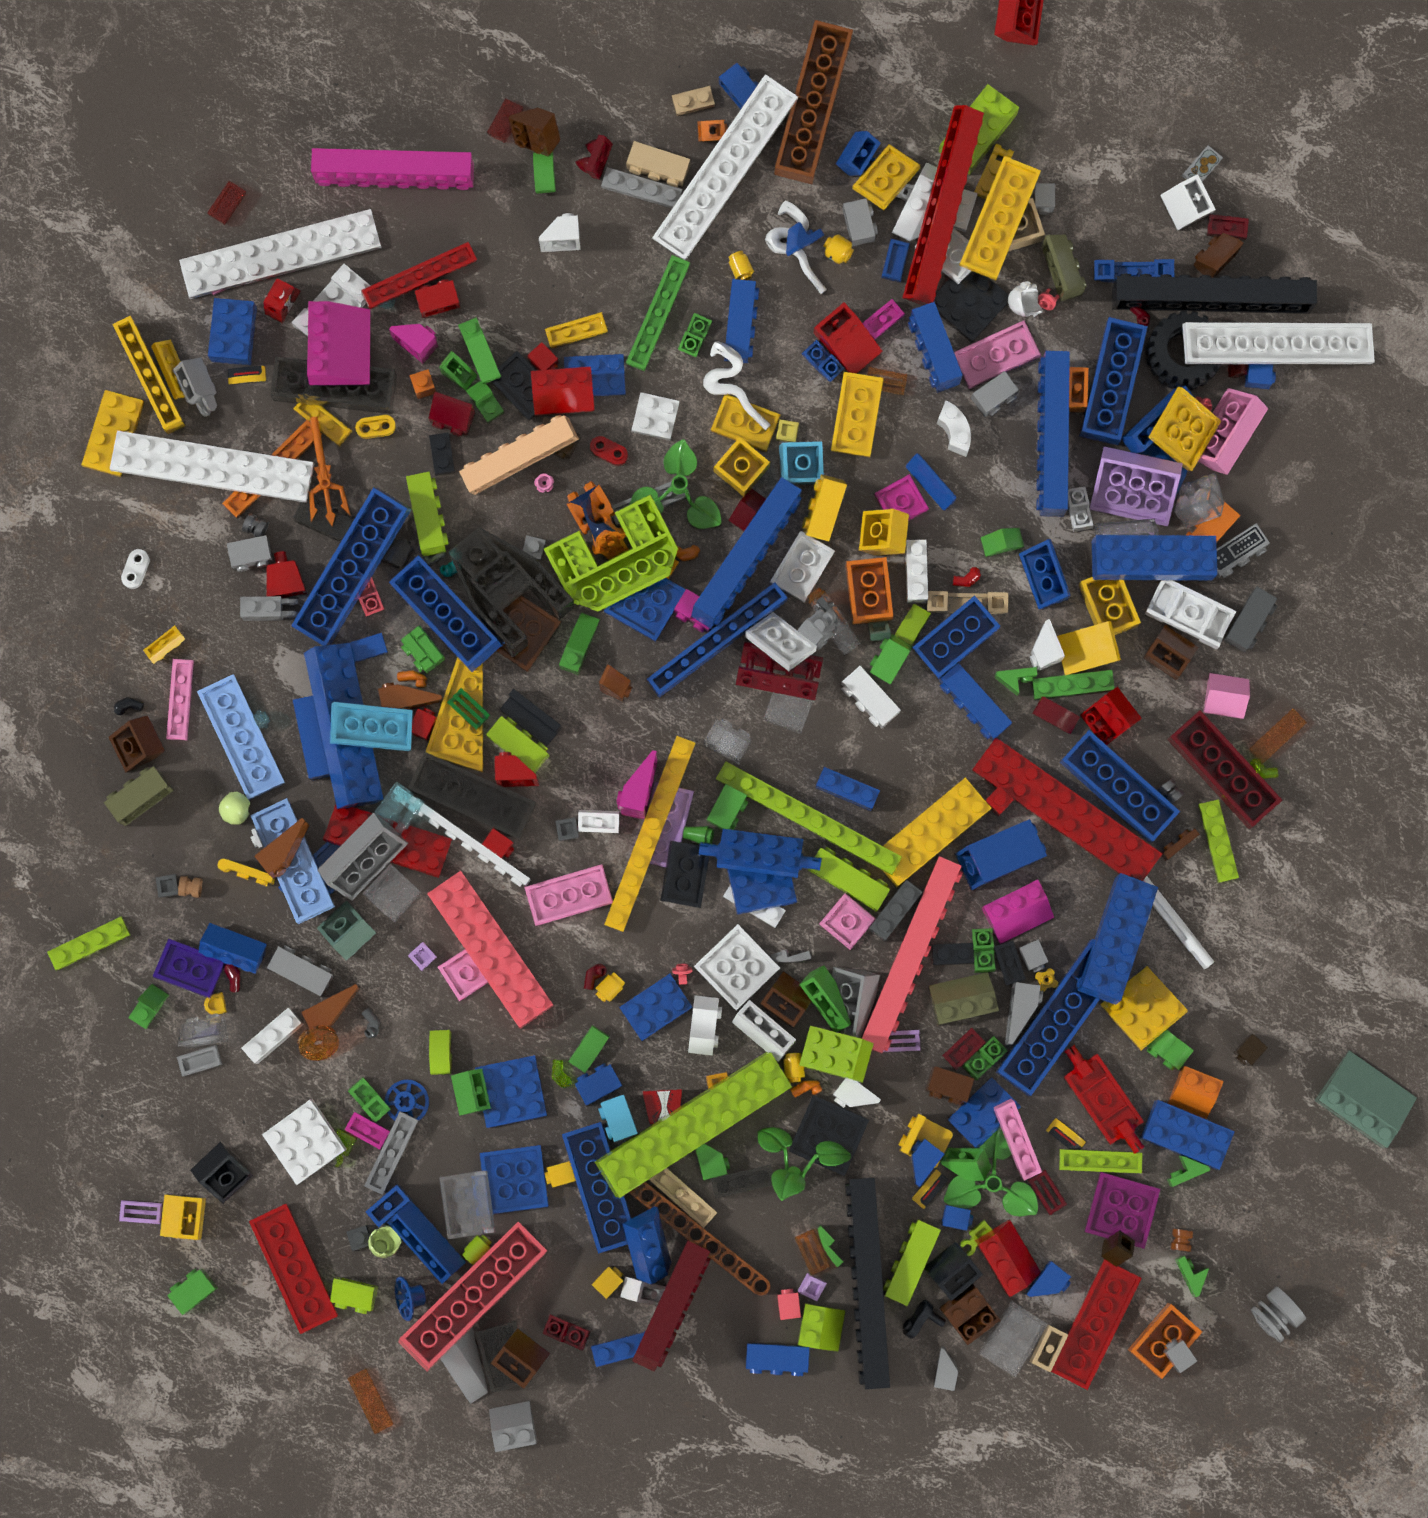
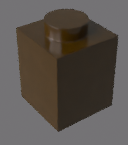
[1233,1034,1268,1066]
[1101,1230,1135,1267]

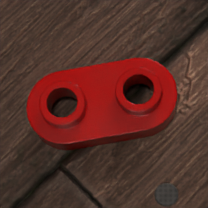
[590,436,628,466]

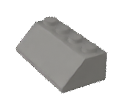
[317,813,408,900]

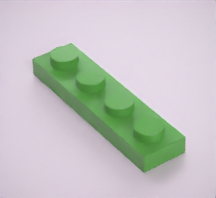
[1032,670,1115,700]

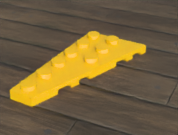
[425,657,483,773]

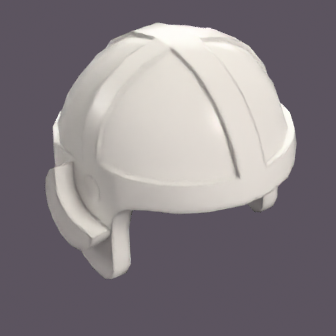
[1008,281,1043,317]

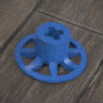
[385,1080,429,1121]
[394,1276,426,1321]

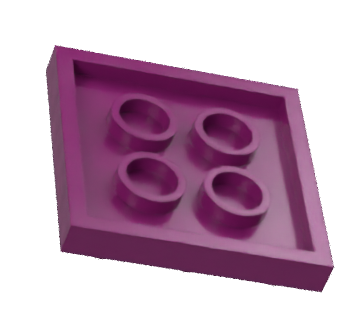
[1084,1172,1160,1249]

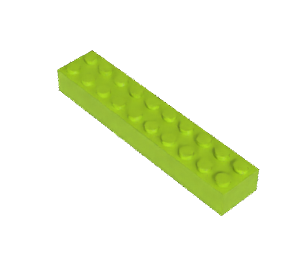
[595,1052,792,1198]

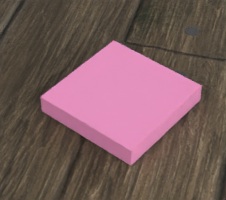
[819,893,876,950]
[438,950,488,1001]

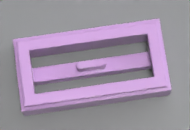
[883,1030,920,1052]
[119,1200,163,1224]

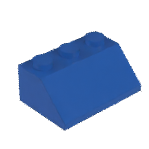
[623,1206,671,1285]

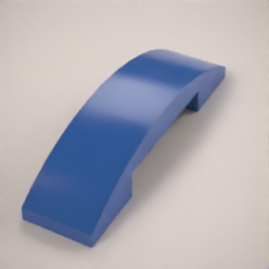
[1094,259,1174,283]

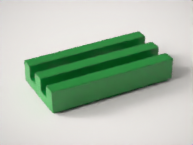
[447,688,490,730]

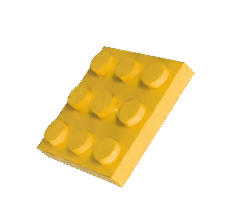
[1148,387,1221,471]
[1100,966,1188,1050]

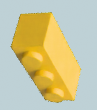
[802,474,847,541]

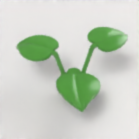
[629,439,721,529]
[758,1127,851,1201]
[944,1127,1038,1217]

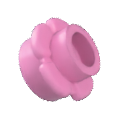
[534,473,554,493]

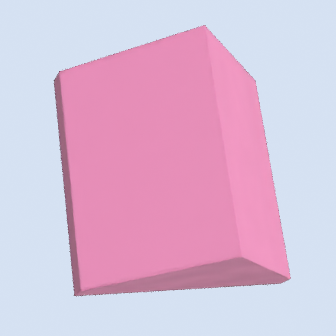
[1203,673,1250,719]

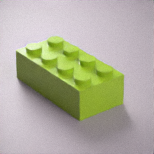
[938,84,1019,175]

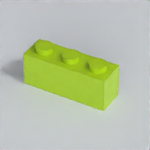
[486,716,549,773]

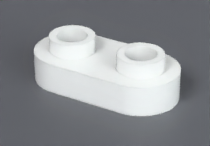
[121,549,150,589]

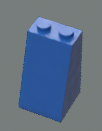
[955,819,1047,891]

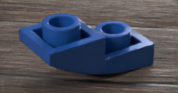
[801,340,845,382]

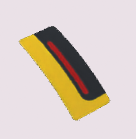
[227,366,266,385]
[1046,1118,1086,1150]
[912,1170,948,1209]

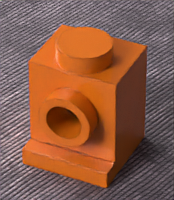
[697,120,728,141]

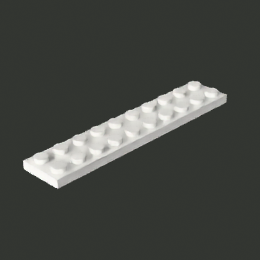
[652,74,798,260]
[179,209,381,299]
[1182,322,1375,364]
[110,431,314,503]

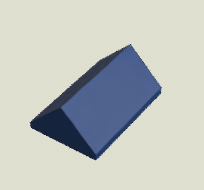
[1019,539,1071,609]

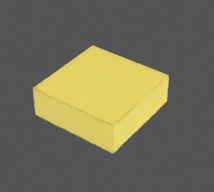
[776,420,799,442]

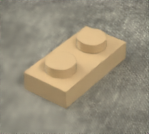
[672,86,715,116]

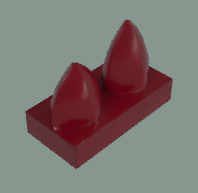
[575,134,613,180]

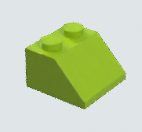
[330,1277,378,1314]
[798,1303,845,1351]

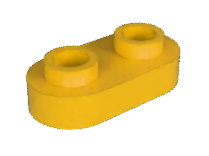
[355,415,396,439]

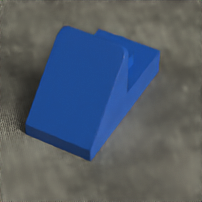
[786,222,824,256]

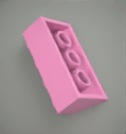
[1198,388,1268,475]

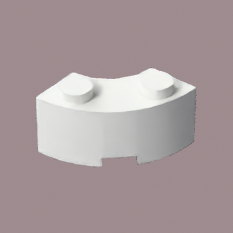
[937,401,971,457]
[688,996,722,1055]

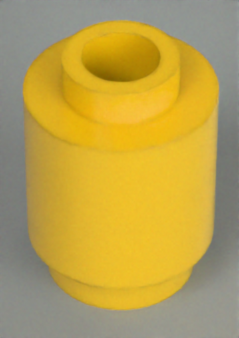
[728,251,754,280]
[595,972,625,1002]
[783,1053,805,1083]

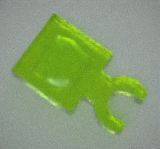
[335,1128,358,1167]

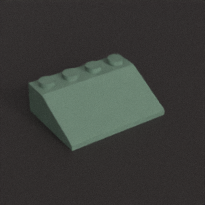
[1314,1051,1417,1148]

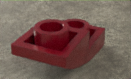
[1032,696,1080,734]
[542,1314,591,1351]

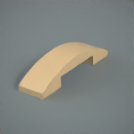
[927,591,1008,614]

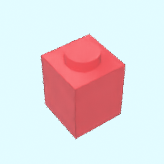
[777,1289,801,1320]

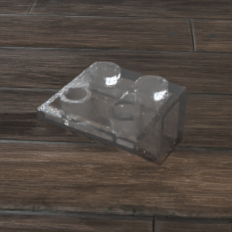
[1174,473,1224,528]

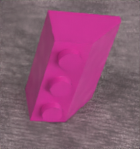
[982,880,1054,944]

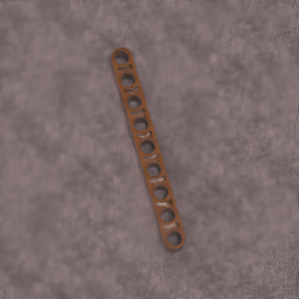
[629,1182,770,1295]

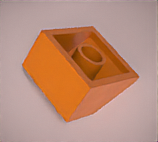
[1168,1066,1224,1119]

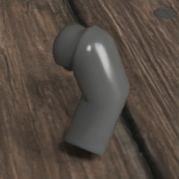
[361,1007,380,1038]

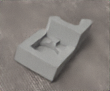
[770,949,811,963]
[934,1346,958,1391]

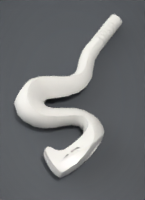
[765,200,827,294]
[703,341,771,431]

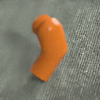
[676,545,700,561]
[397,670,427,688]
[791,1080,822,1097]

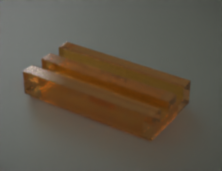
[867,367,908,395]
[794,1229,830,1275]

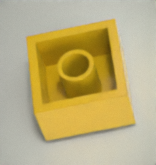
[714,437,770,497]
[859,509,909,556]

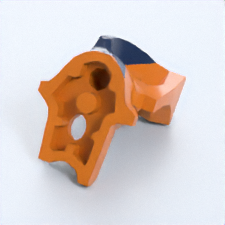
[567,481,629,560]

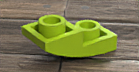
[895,604,931,646]
[429,1030,452,1075]

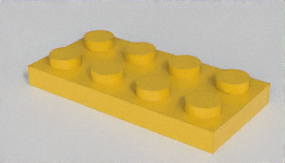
[831,372,883,458]
[81,390,144,477]

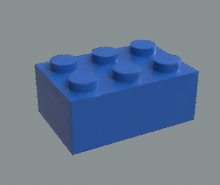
[208,298,257,365]

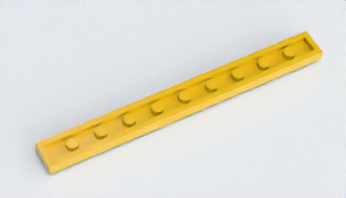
[604,736,696,932]

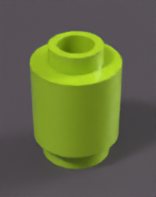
[462,1235,492,1265]

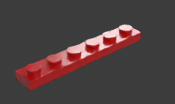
[361,242,477,309]

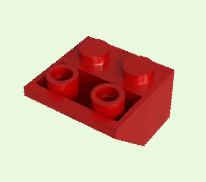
[1080,686,1142,745]

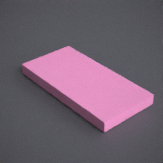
[954,320,1041,389]
[524,864,613,926]

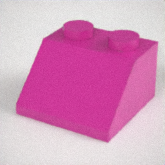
[389,324,438,364]

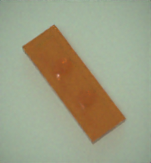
[1248,708,1307,764]
[347,1368,394,1434]

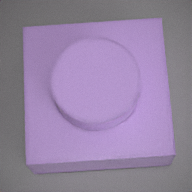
[408,942,437,971]
[798,1273,827,1301]

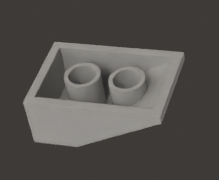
[1005,982,1043,1046]

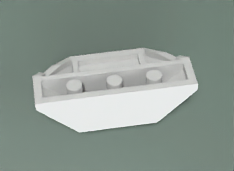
[892,163,937,241]

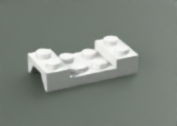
[292,264,370,337]
[1144,580,1236,649]

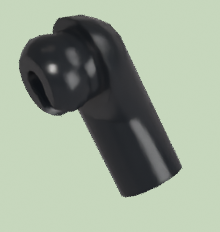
[114,697,144,716]

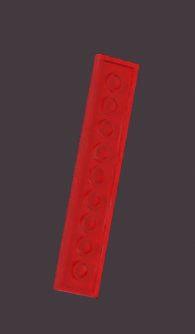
[972,738,1162,881]

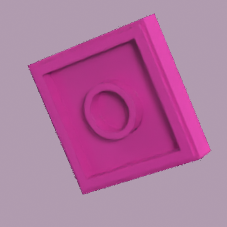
[874,474,929,521]

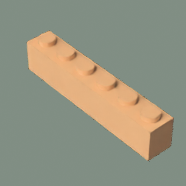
[459,415,579,495]

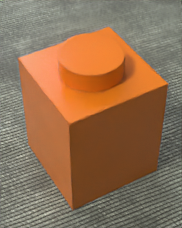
[410,369,436,399]

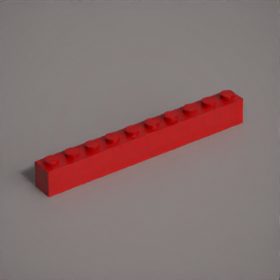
[902,105,984,305]

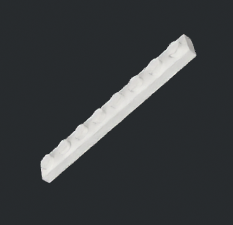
[393,786,531,887]

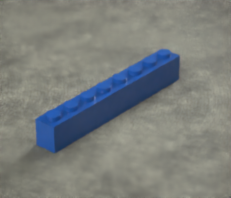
[647,582,787,698]

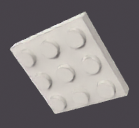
[694,924,780,1011]
[262,1099,347,1185]

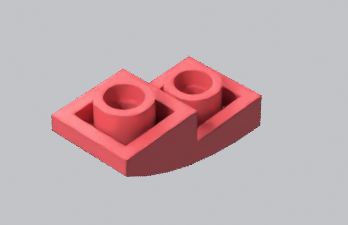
[359,577,384,616]

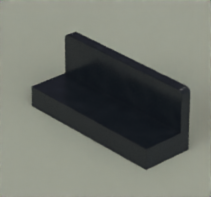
[500,688,562,746]

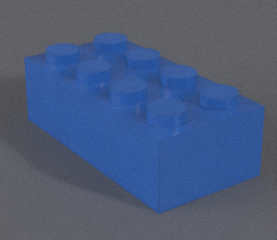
[908,302,963,393]
[912,595,1001,680]
[1140,1100,1235,1170]

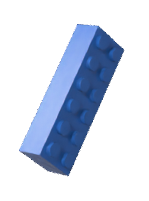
[1079,317,1148,446]
[1091,535,1217,580]
[389,555,502,672]
[1059,730,1180,843]
[1077,873,1158,1005]
[562,1122,632,1254]

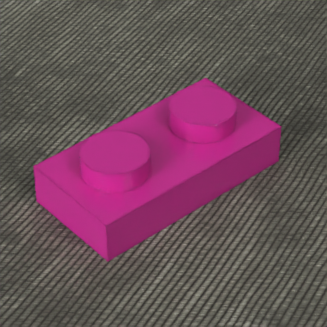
[862,299,905,340]
[345,1112,390,1150]

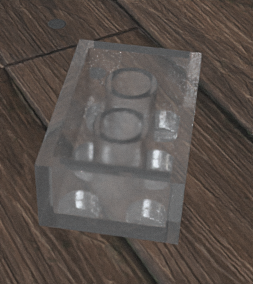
[439,1170,496,1239]
[978,1301,1048,1377]

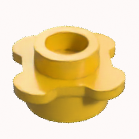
[1035,968,1058,991]

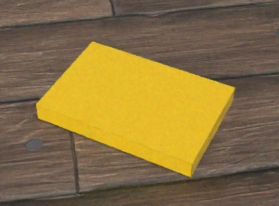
[853,144,920,210]
[711,394,781,452]
[1057,621,1121,675]

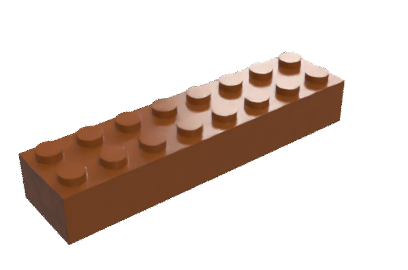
[774,20,853,185]

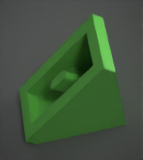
[439,351,477,391]
[980,528,1024,557]

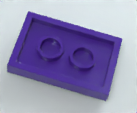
[153,939,225,999]

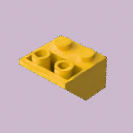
[160,1195,206,1240]

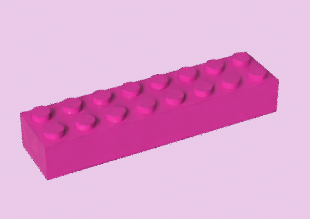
[311,148,474,190]

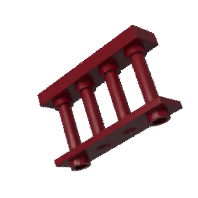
[735,642,824,701]

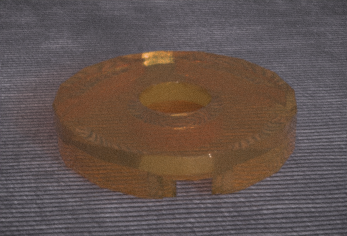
[298,1025,339,1061]

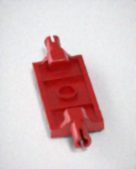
[1063,1044,1145,1154]

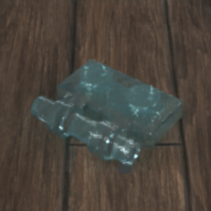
[374,782,424,835]

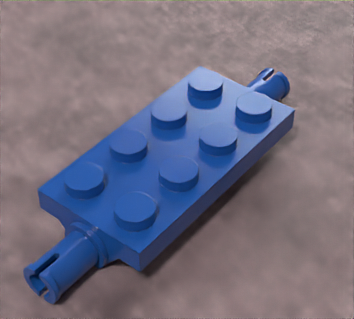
[699,829,822,878]

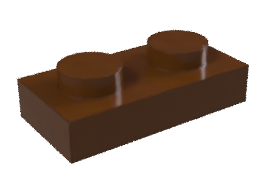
[1161,828,1200,861]

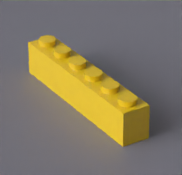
[112,316,185,435]

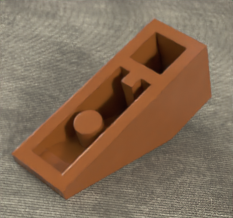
[599,664,633,701]
[378,683,443,710]
[254,818,309,879]
[301,984,360,1036]

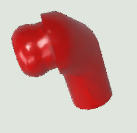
[953,567,981,587]

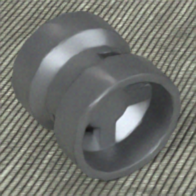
[242,513,269,537]
[1157,778,1185,804]

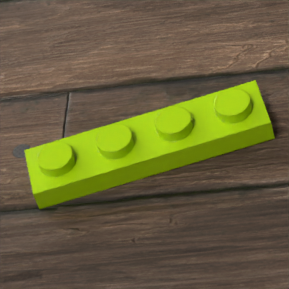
[1198,799,1239,883]
[47,917,131,970]
[1059,1149,1142,1173]

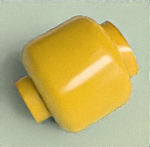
[823,234,854,264]

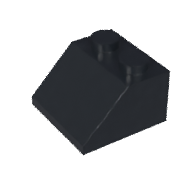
[190,1142,253,1204]

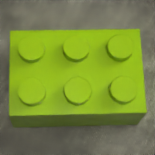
[799,1026,874,1083]

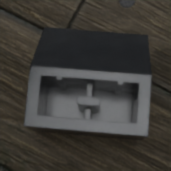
[924,1242,983,1301]

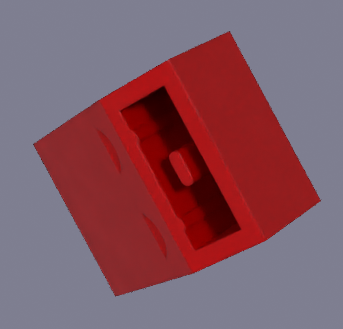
[813,302,883,374]

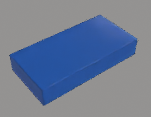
[881,239,910,283]
[350,633,388,663]

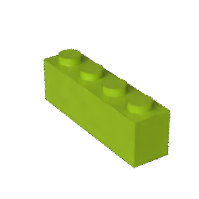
[406,472,449,557]
[808,847,890,912]
[883,1220,941,1306]

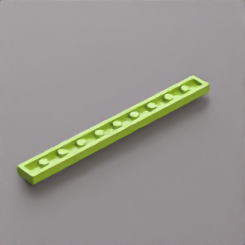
[716,762,902,875]

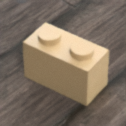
[1029,1324,1068,1372]

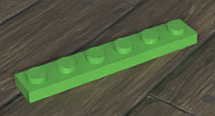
[626,255,690,372]

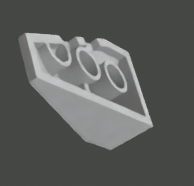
[832,967,880,1038]
[441,1328,488,1404]

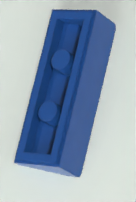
[906,453,956,510]

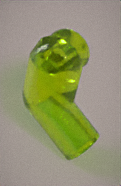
[1250,758,1278,779]
[552,1060,572,1088]

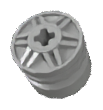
[1250,1286,1306,1343]

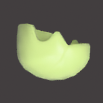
[219,792,250,825]
[368,1225,402,1258]

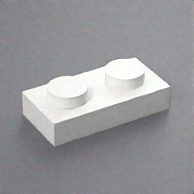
[578,810,619,833]

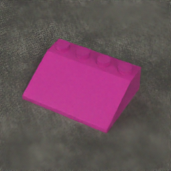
[307,301,371,385]
[616,750,658,820]

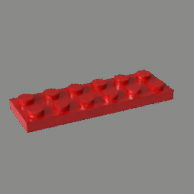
[323,804,452,878]
[249,1203,338,1334]
[1051,1259,1142,1390]

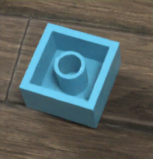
[779,441,824,485]
[598,1095,638,1142]

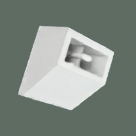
[1160,174,1216,231]

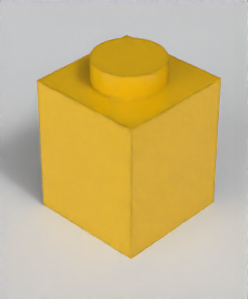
[544,1161,576,1188]
[592,1266,624,1299]

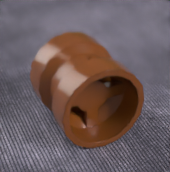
[1170,1229,1193,1252]

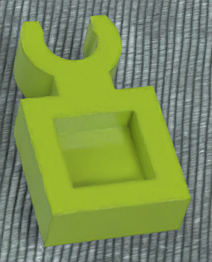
[959,1220,992,1256]

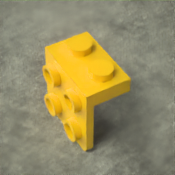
[898,1114,953,1168]

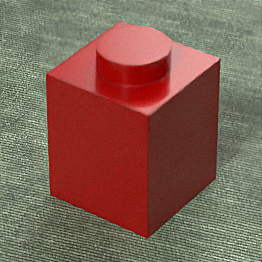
[527,342,559,370]
[412,708,437,741]
[985,786,1014,817]
[482,828,515,859]

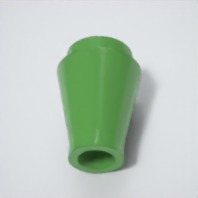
[683,826,714,844]

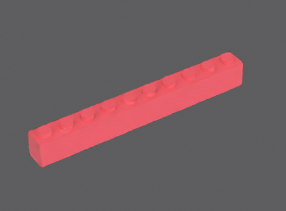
[861,856,963,1054]

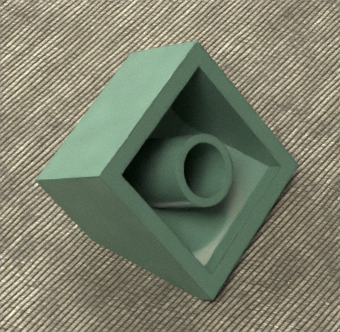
[317,900,376,961]

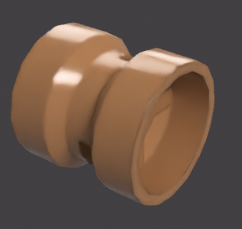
[178,876,202,898]

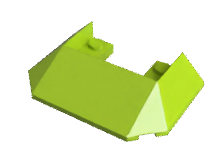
[544,494,678,611]

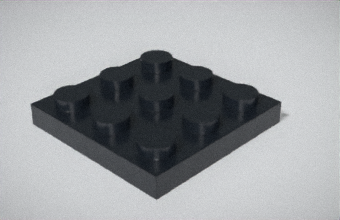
[933,271,1009,343]
[789,1095,869,1177]

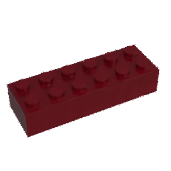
[1167,710,1283,829]
[632,1241,711,1372]

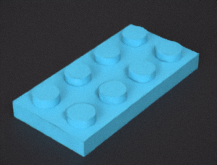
[330,702,413,751]

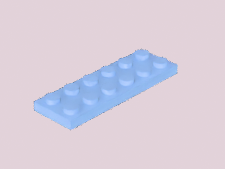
[197,674,285,800]
[250,798,335,924]

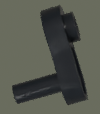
[902,1300,946,1339]

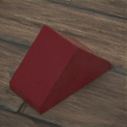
[728,489,766,532]

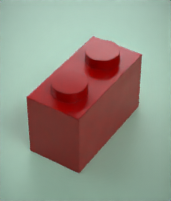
[415,279,461,318]

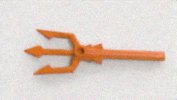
[309,417,351,527]

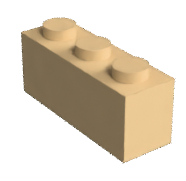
[626,141,690,187]

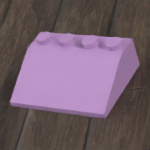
[1090,447,1183,526]

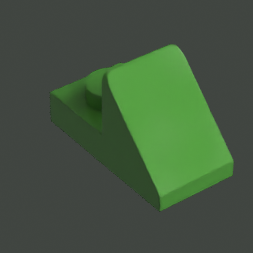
[466,381,504,423]
[995,667,1037,696]
[128,984,169,1029]
[1167,1156,1210,1187]
[1175,1256,1209,1298]

